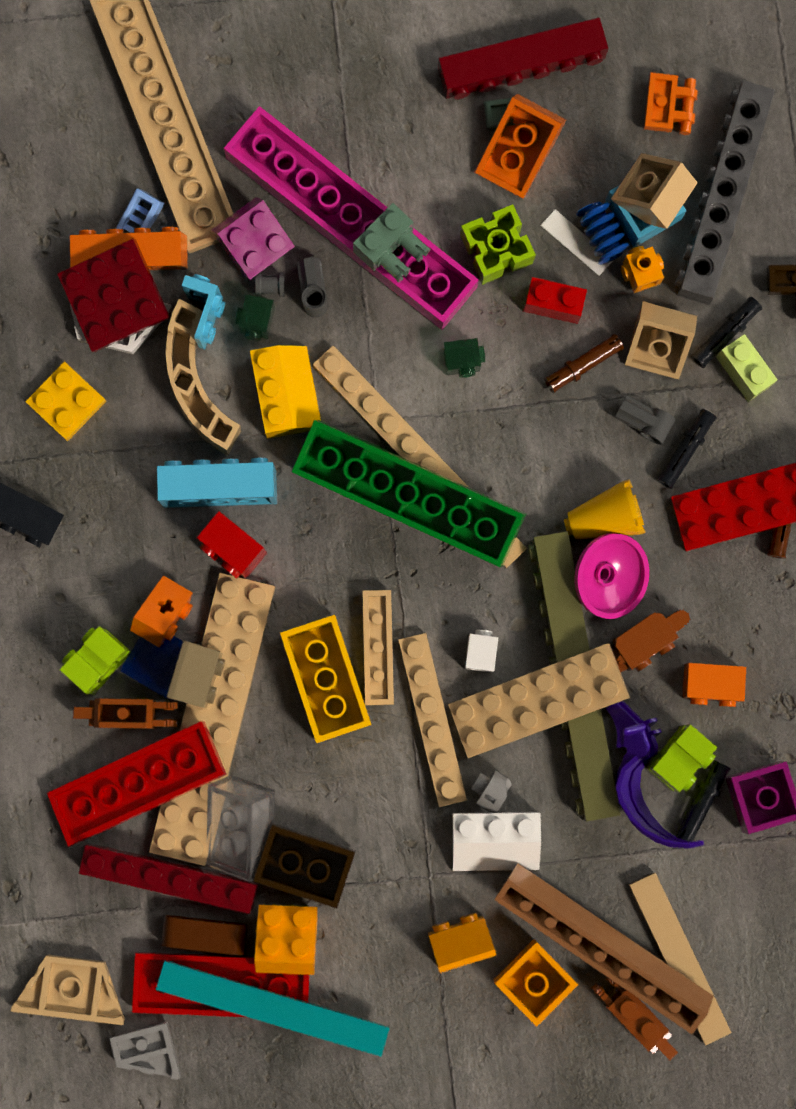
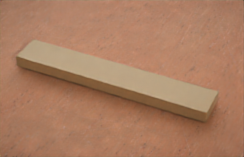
[628,872,731,1046]

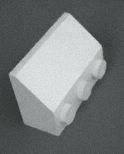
[452,812,541,871]

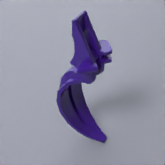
[606,701,704,848]

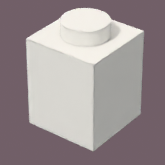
[464,629,498,673]

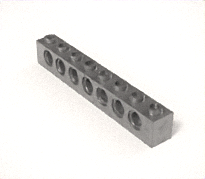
[675,80,775,305]

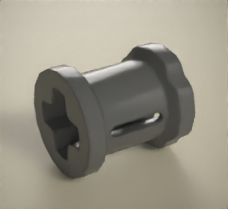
[255,272,284,297]

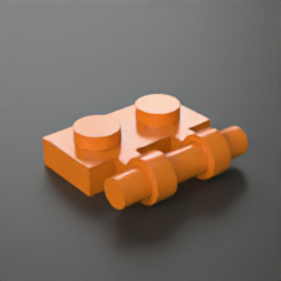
[644,72,698,135]

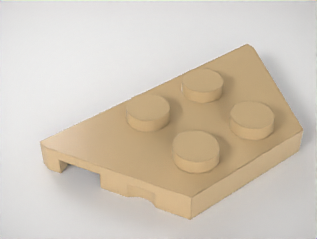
[11,955,125,1025]

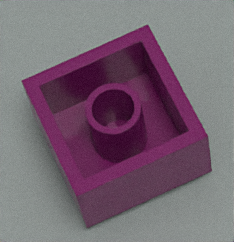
[211,197,295,280]
[725,761,796,834]

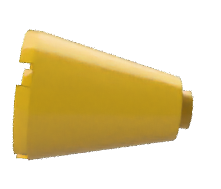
[564,479,646,539]

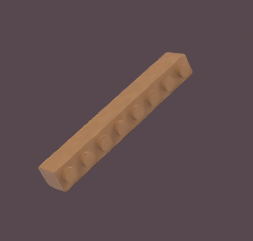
[494,863,714,1034]

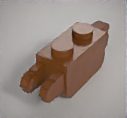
[612,609,691,672]
[73,698,178,729]
[591,976,678,1060]

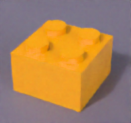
[255,905,318,975]
[493,939,578,1027]

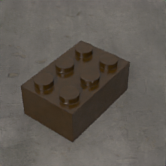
[254,824,356,909]

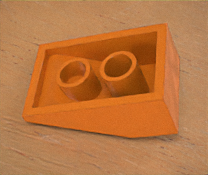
[475,94,566,199]

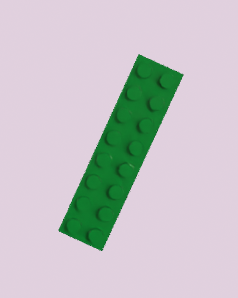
[292,420,526,567]

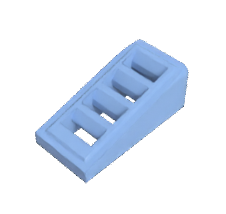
[115,188,165,233]

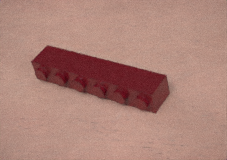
[438,17,609,99]
[79,843,259,914]

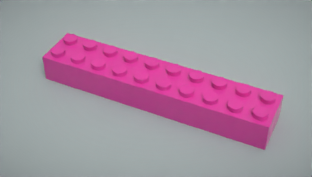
[224,106,479,330]

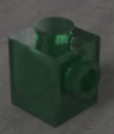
[235,294,275,341]
[443,338,485,378]

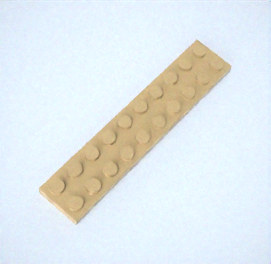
[90,0,233,254]
[149,573,275,866]

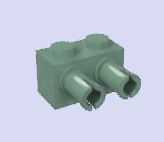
[353,203,431,283]

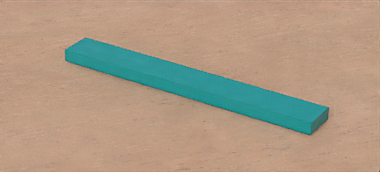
[156,960,390,1057]

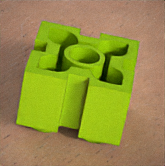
[460,204,536,285]
[60,626,133,695]
[645,724,717,792]

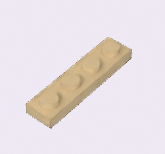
[363,590,394,705]

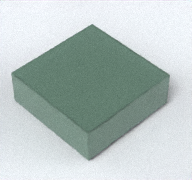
[483,98,515,131]

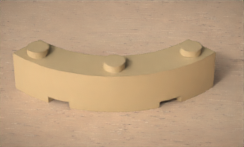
[166,299,241,456]

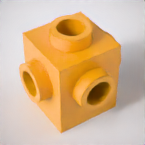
[621,246,664,293]

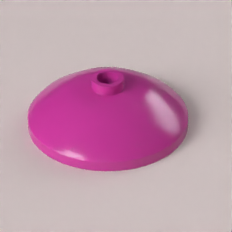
[575,533,649,619]

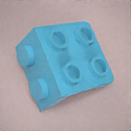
[182,274,225,350]

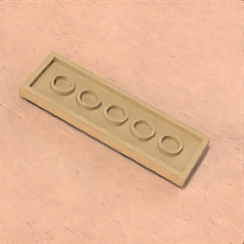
[448,643,630,758]

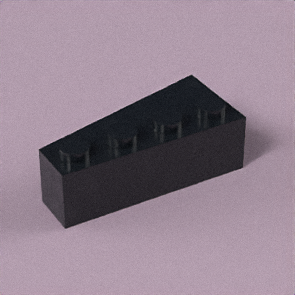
[0,483,64,548]

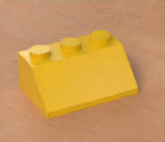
[250,345,321,439]

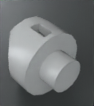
[471,770,512,813]

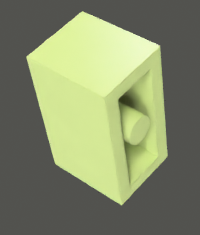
[716,334,777,402]

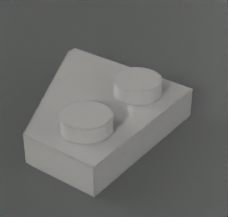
[110,1021,181,1080]

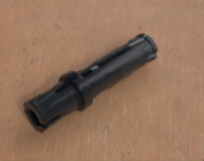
[691,296,763,368]
[657,409,717,489]
[675,760,731,841]

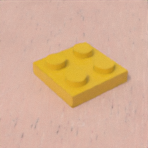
[25,361,106,442]

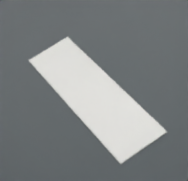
[541,209,612,276]

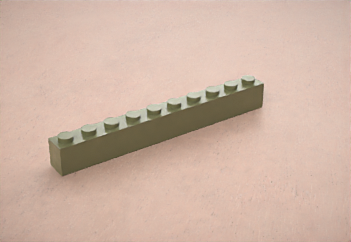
[528,531,621,822]

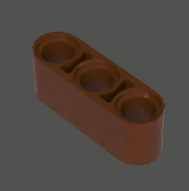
[161,915,248,955]

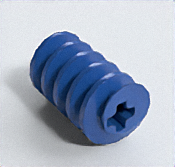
[576,202,629,265]

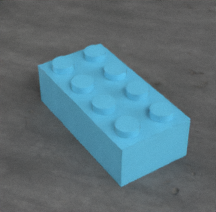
[157,458,277,508]

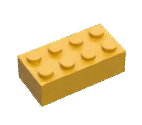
[280,615,371,743]

